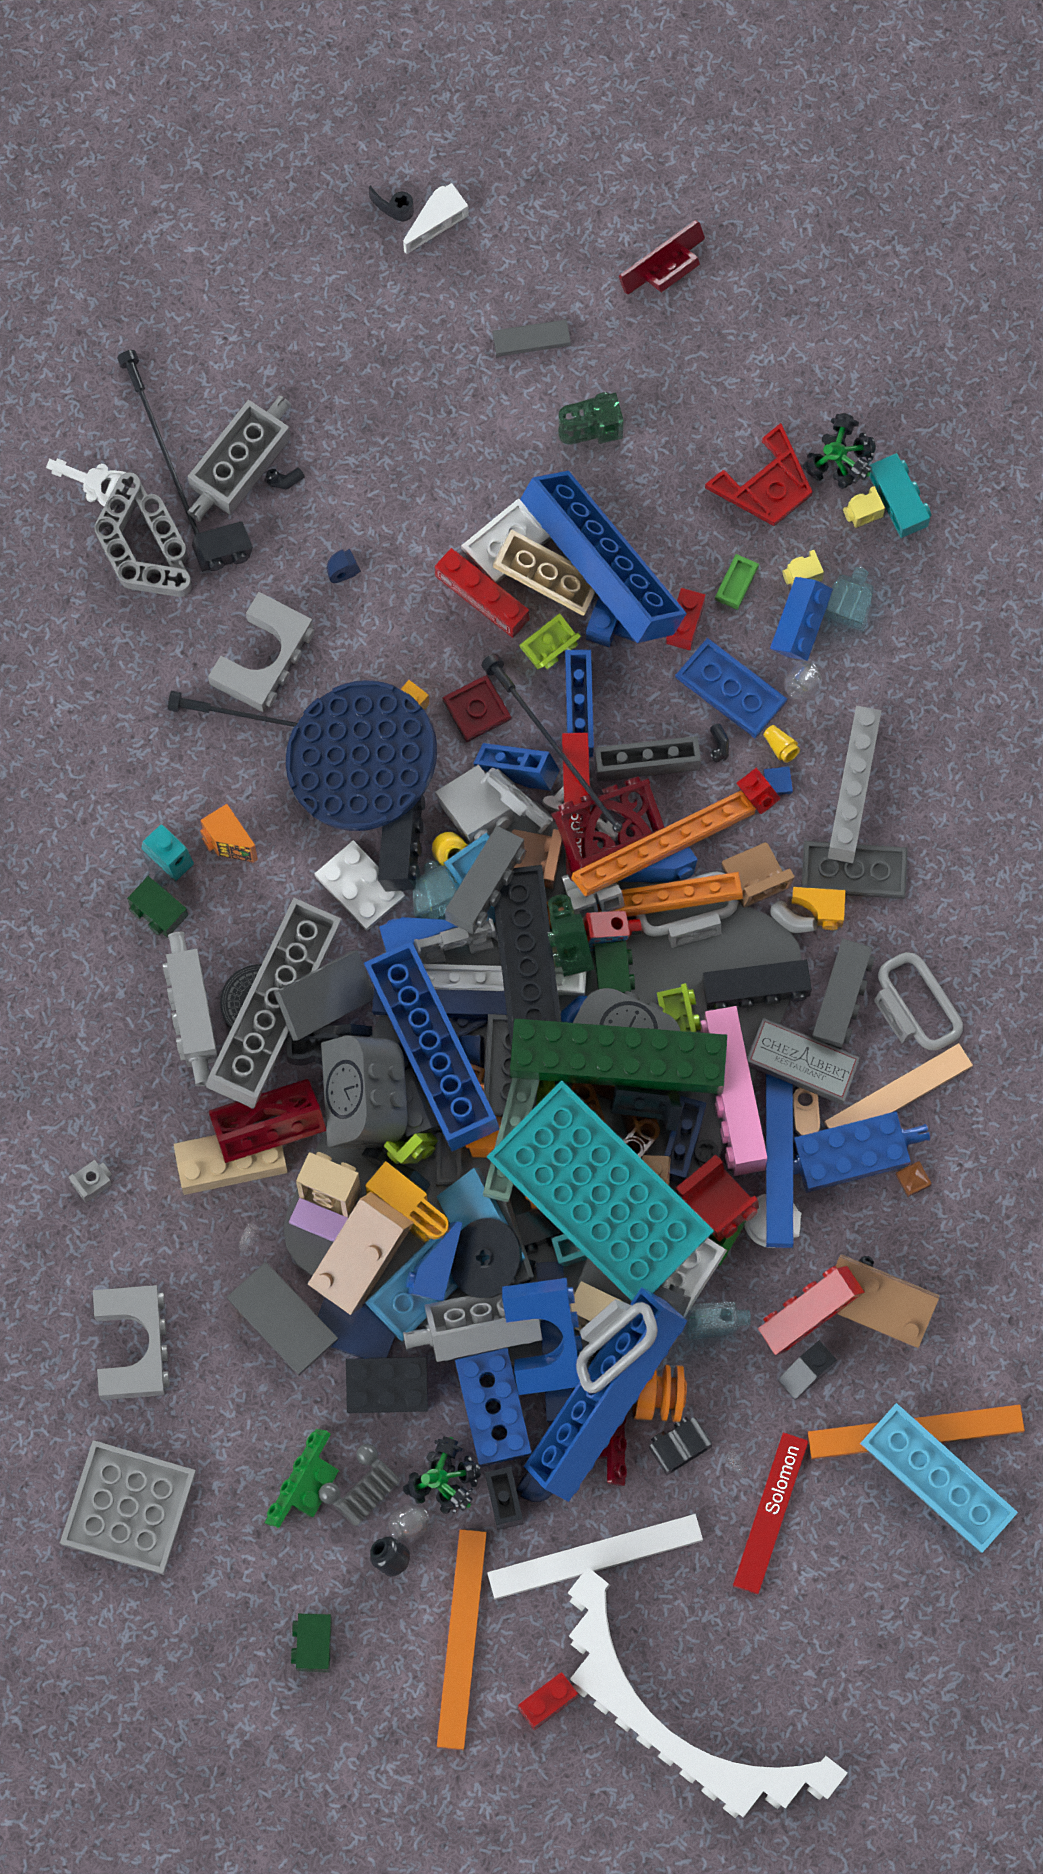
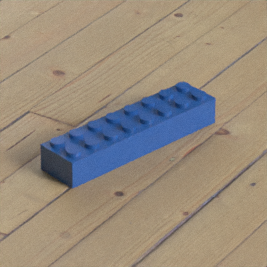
[520,470,687,643]
[364,941,500,1151]
[524,1287,687,1502]

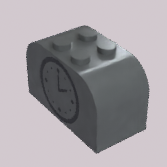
[573,988,680,1091]
[321,1036,408,1150]

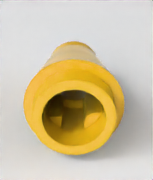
[763,725,800,763]

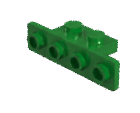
[265,1429,339,1528]

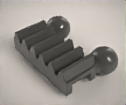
[319,1444,400,1526]

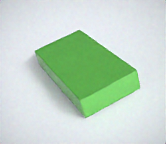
[715,554,759,610]

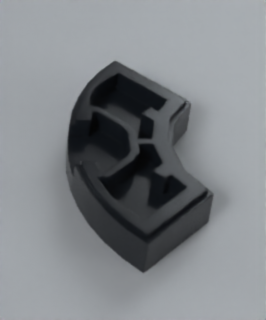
[309,1024,372,1037]
[362,1147,430,1192]

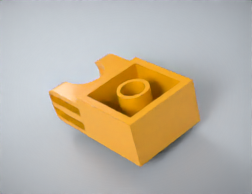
[365,1161,448,1243]

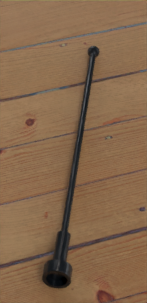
[117,350,199,534]
[481,654,623,833]
[167,690,297,727]

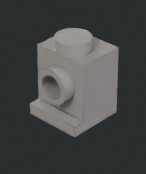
[68,1160,112,1203]

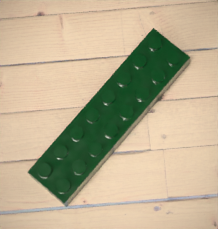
[510,1018,727,1094]

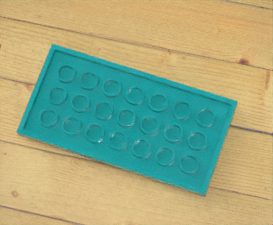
[487,1080,715,1301]

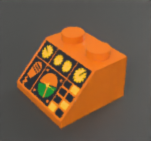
[200,804,258,863]

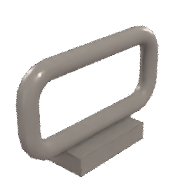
[635,871,739,948]
[874,952,963,1051]
[576,1299,658,1393]

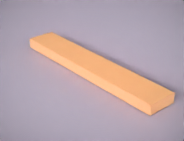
[824,1043,973,1129]

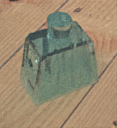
[823,567,874,632]
[413,861,459,920]
[685,1302,751,1341]

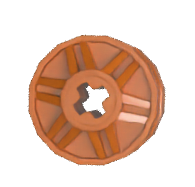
[632,1364,687,1422]

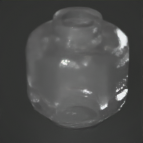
[784,662,822,700]
[388,1503,430,1544]

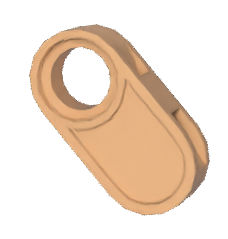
[793,1087,820,1136]

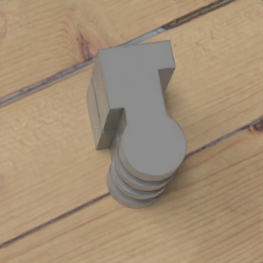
[561,874,625,923]

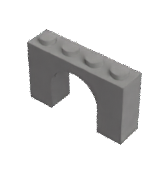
[208,592,315,712]
[93,1285,170,1400]

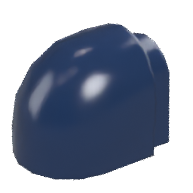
[326,549,361,583]
[460,1035,485,1068]
[516,1471,553,1502]

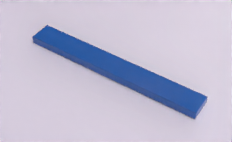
[766,1074,793,1248]

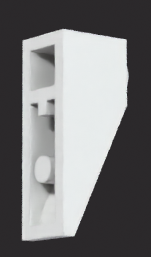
[403,183,469,254]

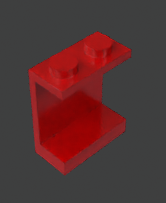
[676,1155,759,1241]

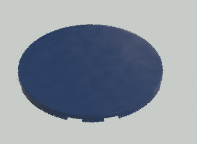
[286,680,437,831]

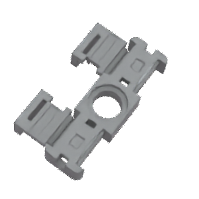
[480,768,553,833]
[414,919,496,964]

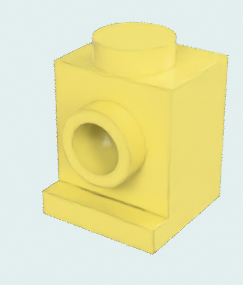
[843,486,885,528]
[782,550,824,585]

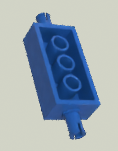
[793,1111,930,1193]

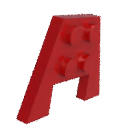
[705,423,812,526]

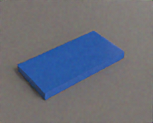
[675,638,788,739]

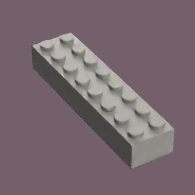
[206,898,341,1109]

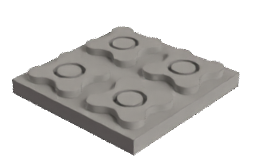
[60,1440,196,1575]

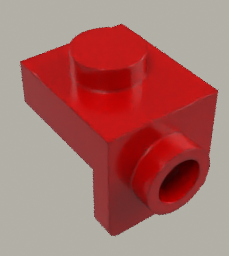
[736,767,780,814]

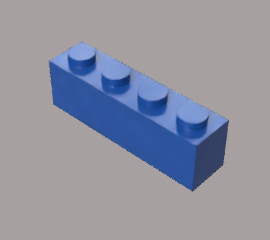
[565,650,594,757]

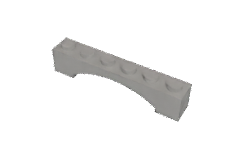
[827,706,882,863]

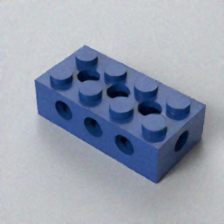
[455,1348,532,1467]

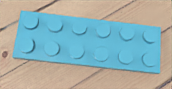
[860,1403,1018,1553]

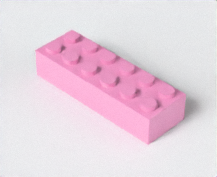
[700,1006,767,1176]

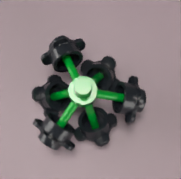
[803,413,876,489]
[403,1436,481,1514]

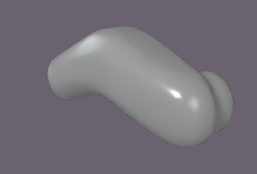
[770,901,817,933]

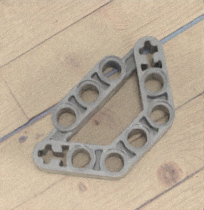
[94,472,192,597]

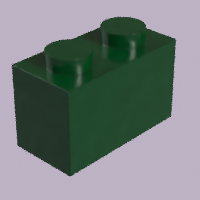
[127,876,188,938]
[594,941,635,994]
[291,1613,332,1672]

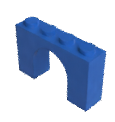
[502,1278,583,1395]

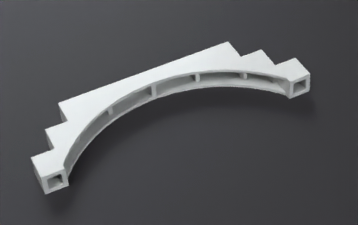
[568,1567,848,1818]

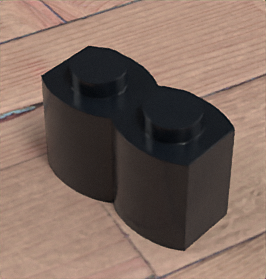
[286,1033,339,1066]
[649,1417,712,1476]

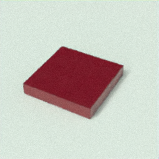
[442,675,512,743]

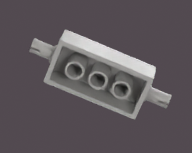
[187,395,291,521]
[163,932,218,1086]
[403,1294,544,1362]

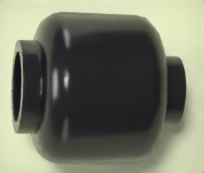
[370,1536,410,1577]

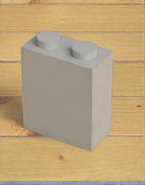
[435,765,515,844]

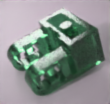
[558,392,624,445]
[548,894,595,977]

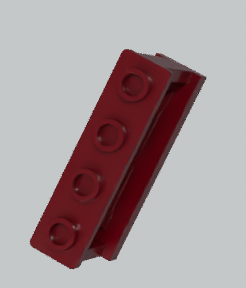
[551,776,665,873]
[209,1079,327,1163]

